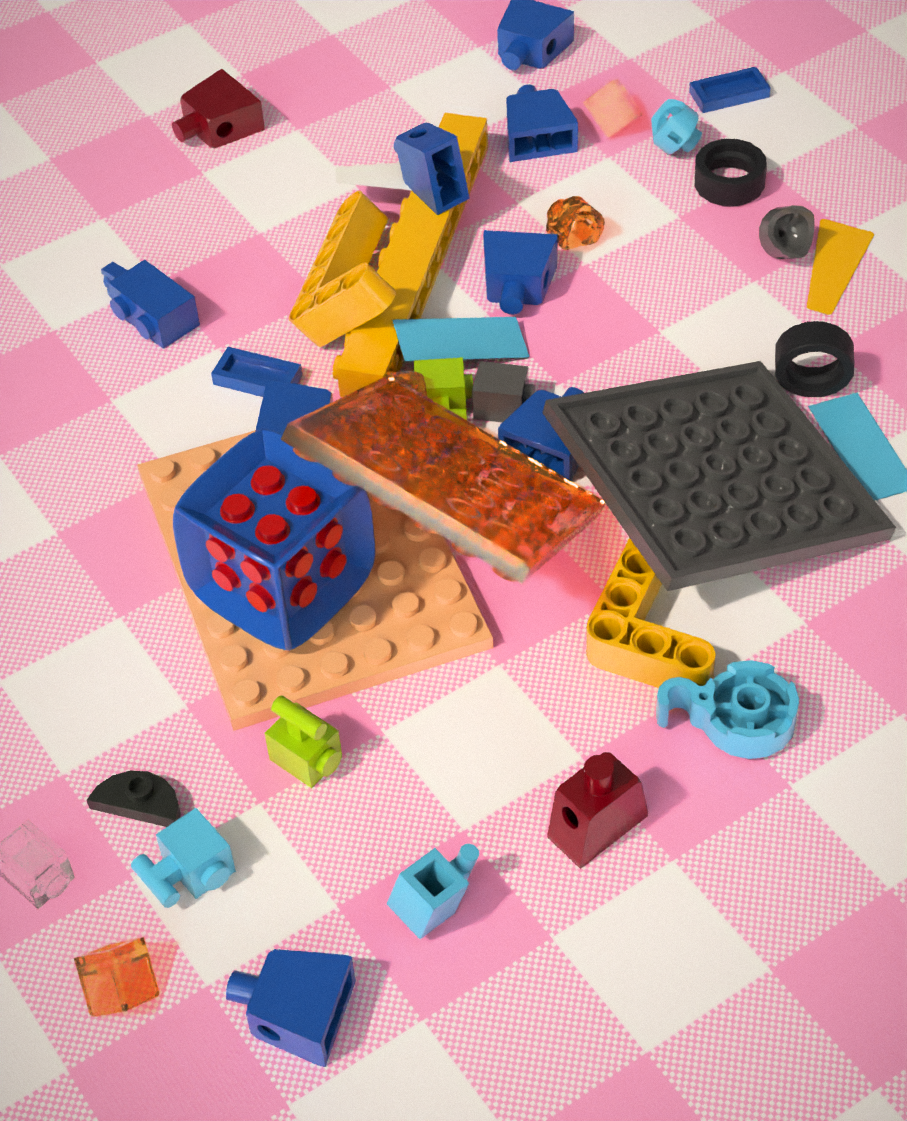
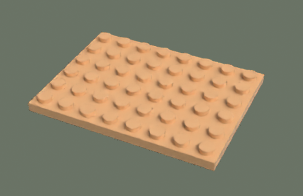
[137,395,493,731]

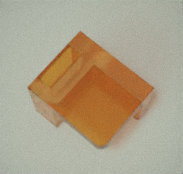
[583,79,642,137]
[74,937,160,1017]

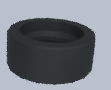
[694,138,767,206]
[775,321,855,397]

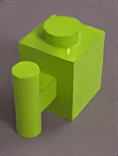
[414,357,473,428]
[264,695,342,789]

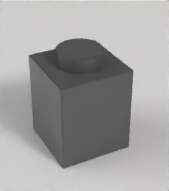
[472,361,535,422]

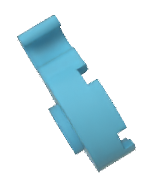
[656,660,799,759]

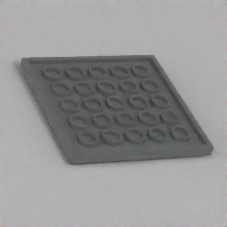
[543,361,896,592]

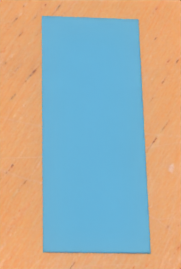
[392,317,530,361]
[808,393,907,500]

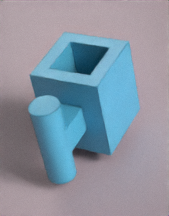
[131,808,236,908]
[386,843,479,940]

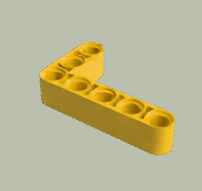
[289,191,396,347]
[586,538,716,688]

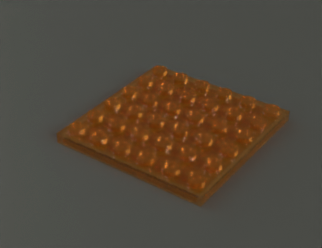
[281,375,606,584]

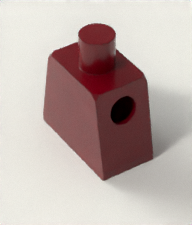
[172,69,265,148]
[547,752,648,869]

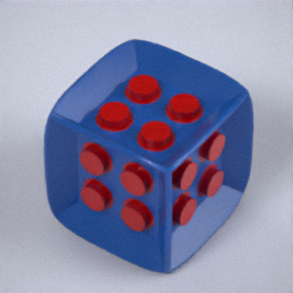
[173,429,375,651]

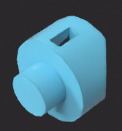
[651,99,702,155]

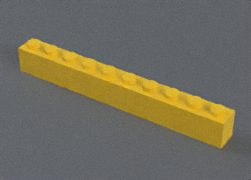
[333,112,488,405]

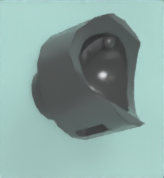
[759,205,815,259]

